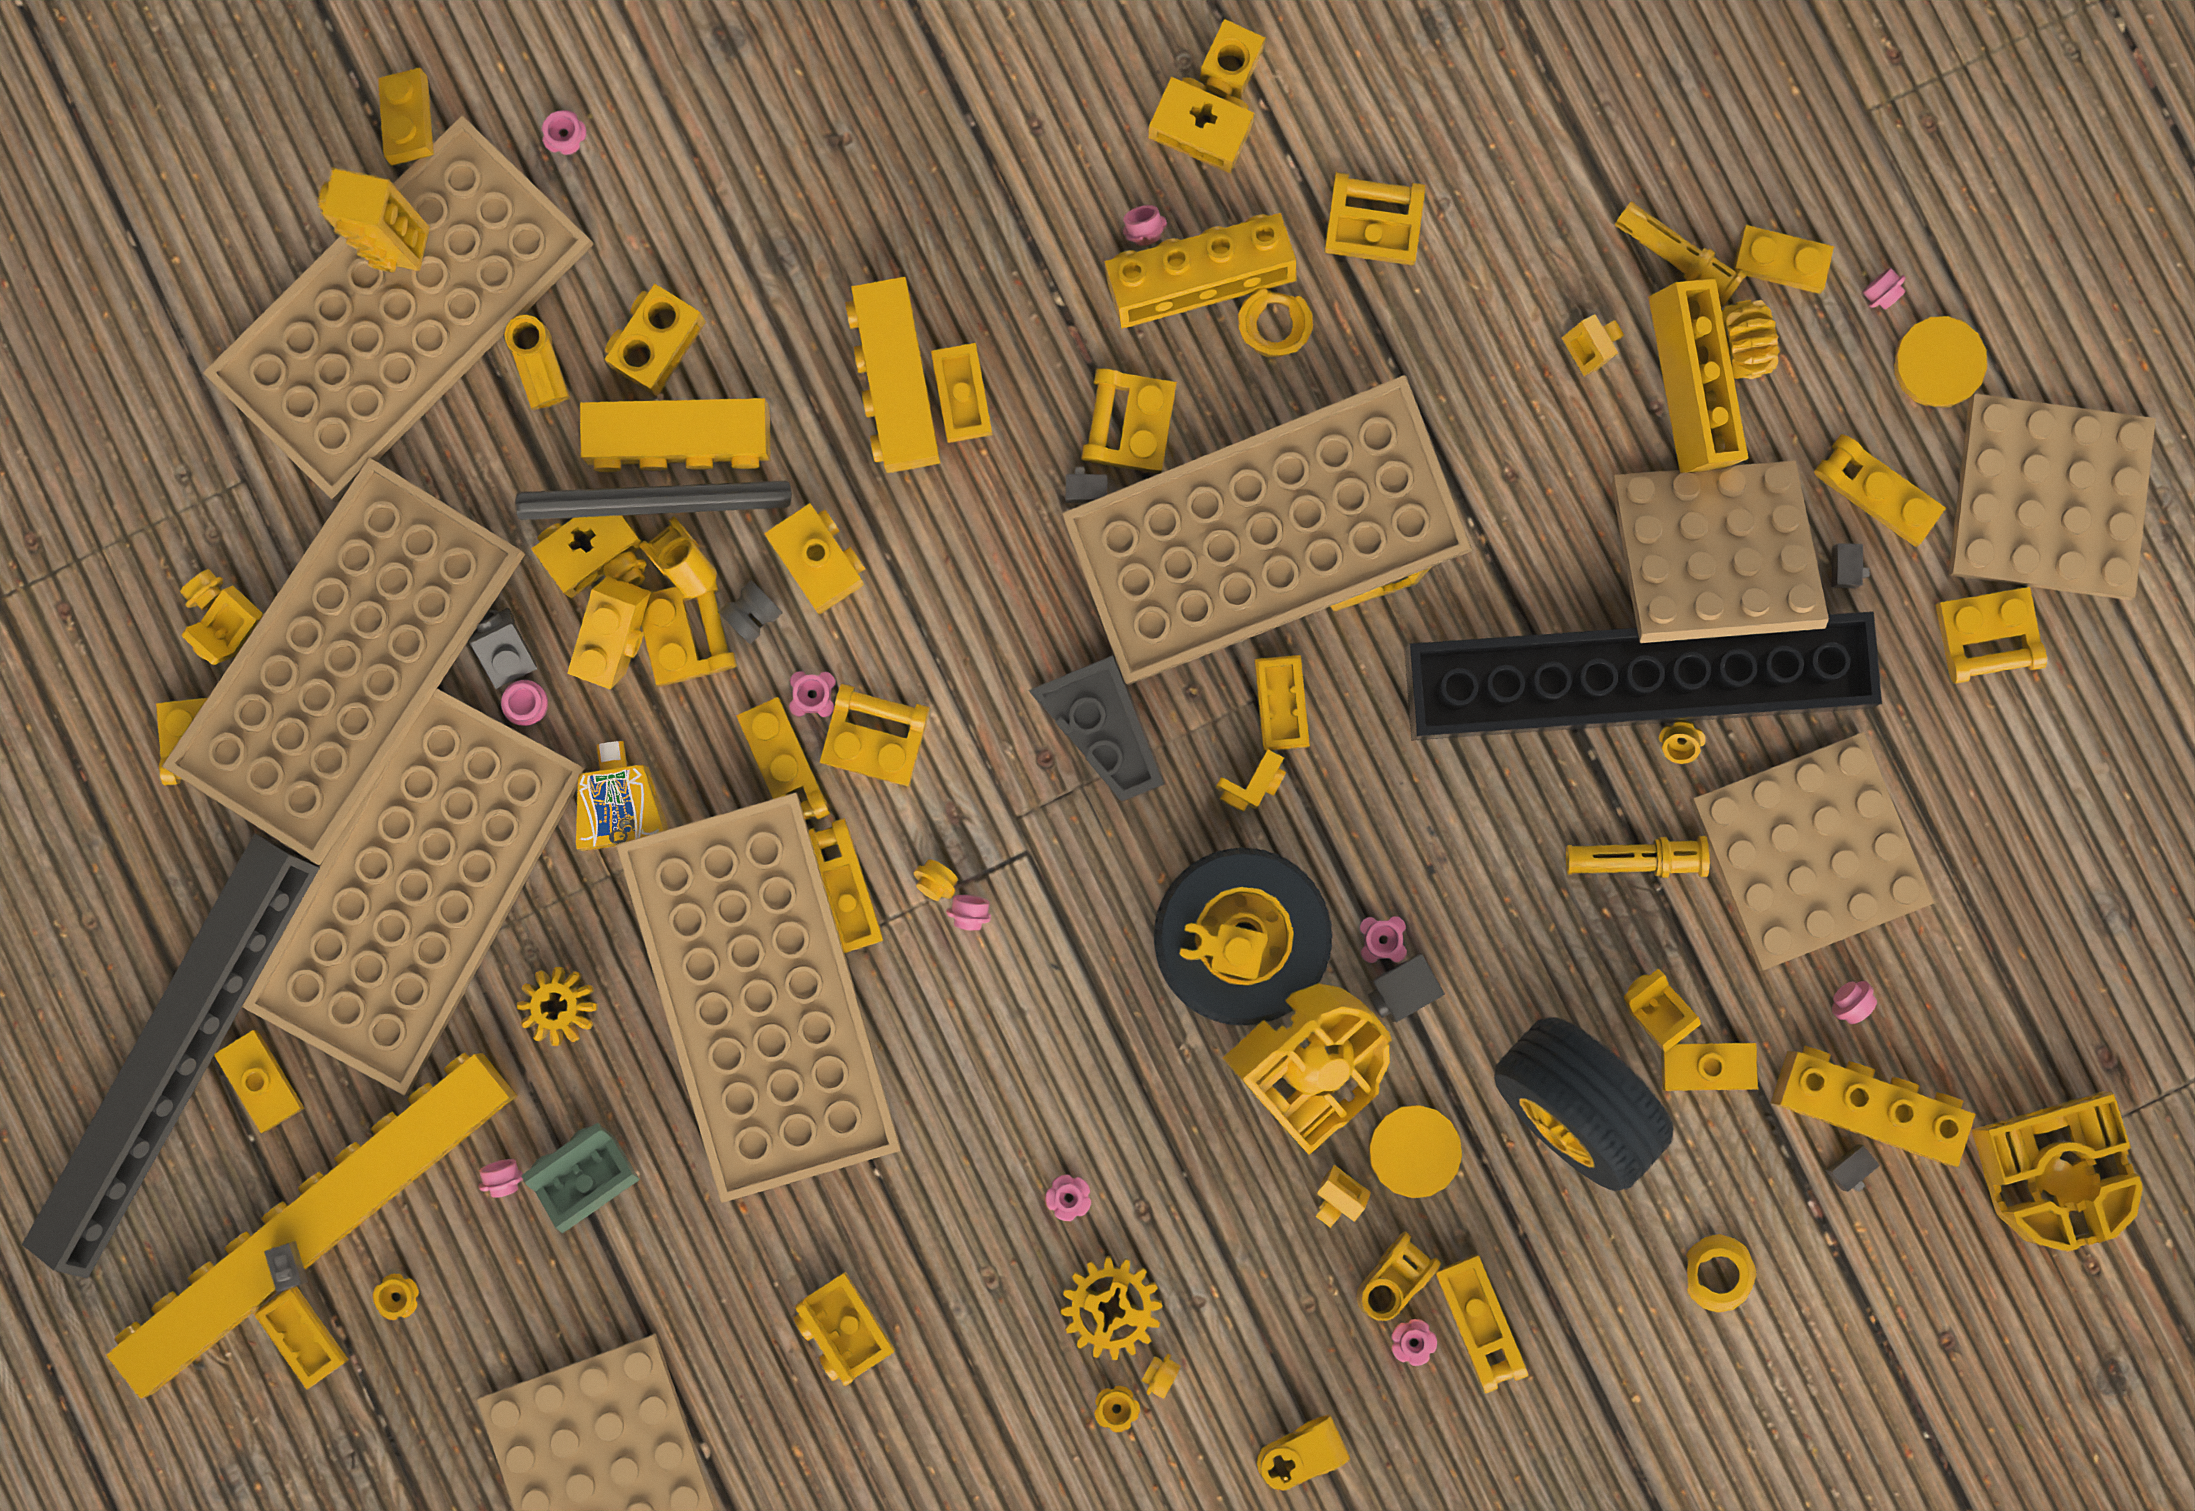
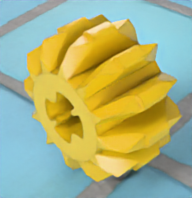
[1722,300,1780,379]
[517,967,598,1046]

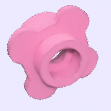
[789,671,836,717]
[1360,916,1407,963]

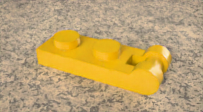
[1814,434,1946,547]
[736,697,830,820]
[808,818,884,954]
[1435,1254,1528,1394]

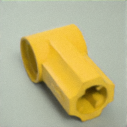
[504,315,570,410]

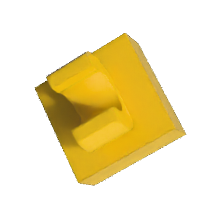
[1562,314,1625,377]
[1316,1165,1371,1228]

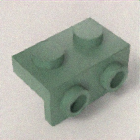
[521,1123,640,1233]

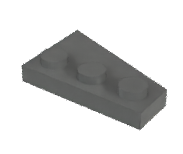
[1028,656,1166,801]

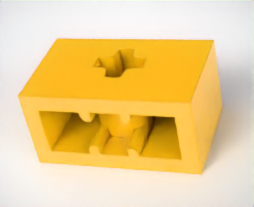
[1148,76,1255,174]
[531,515,642,599]

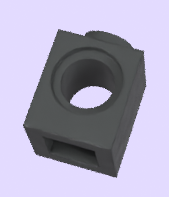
[1368,954,1445,1022]

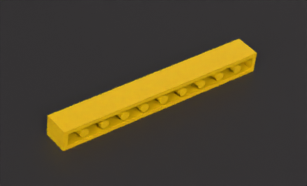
[106,1052,517,1399]

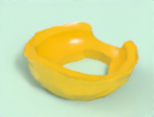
[1238,288,1313,357]
[1686,1234,1757,1313]

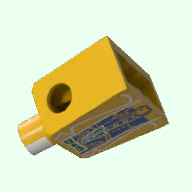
[576,741,669,851]

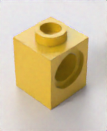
[1200,19,1265,99]

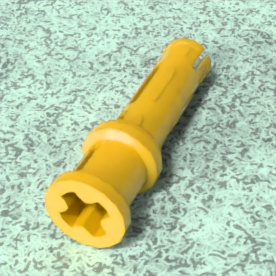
[1614,201,1747,308]
[1565,836,1710,878]

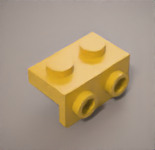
[793,1271,895,1386]

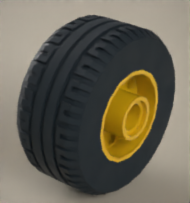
[1154,847,1333,1026]
[1494,1017,1674,1191]

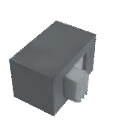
[1066,466,1107,503]
[1832,543,1871,588]
[1826,1144,1880,1192]
[264,1241,308,1292]

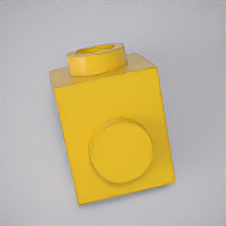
[181,586,264,665]
[1215,749,1286,812]
[1623,969,1701,1052]

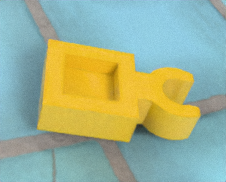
[1179,923,1267,980]

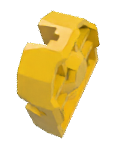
[1222,983,1392,1155]
[1971,1091,2143,1252]

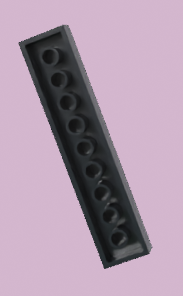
[1404,611,1882,741]

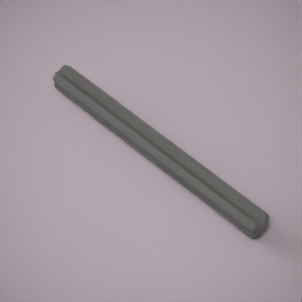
[515,481,792,520]

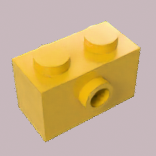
[764,503,865,615]
[567,576,651,690]

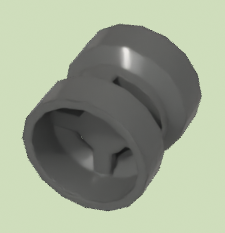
[718,580,783,644]

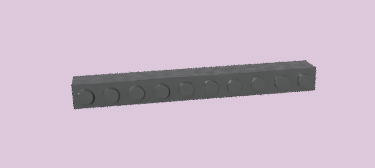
[22,833,320,1279]

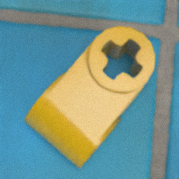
[639,516,717,598]
[1356,1231,1441,1321]
[1256,1414,1351,1491]

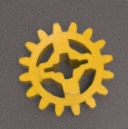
[1061,1256,1162,1360]

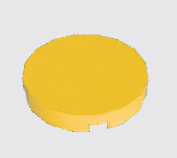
[1894,316,1988,408]
[1368,1105,1462,1198]

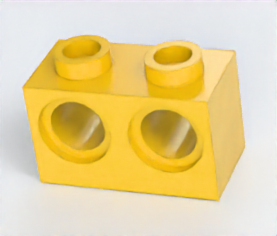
[604,283,706,397]

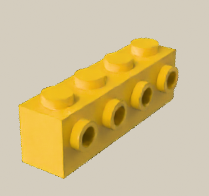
[319,168,430,272]
[1104,213,1296,329]
[845,277,941,473]
[1648,279,1748,473]
[580,398,771,472]
[1770,1046,1976,1167]

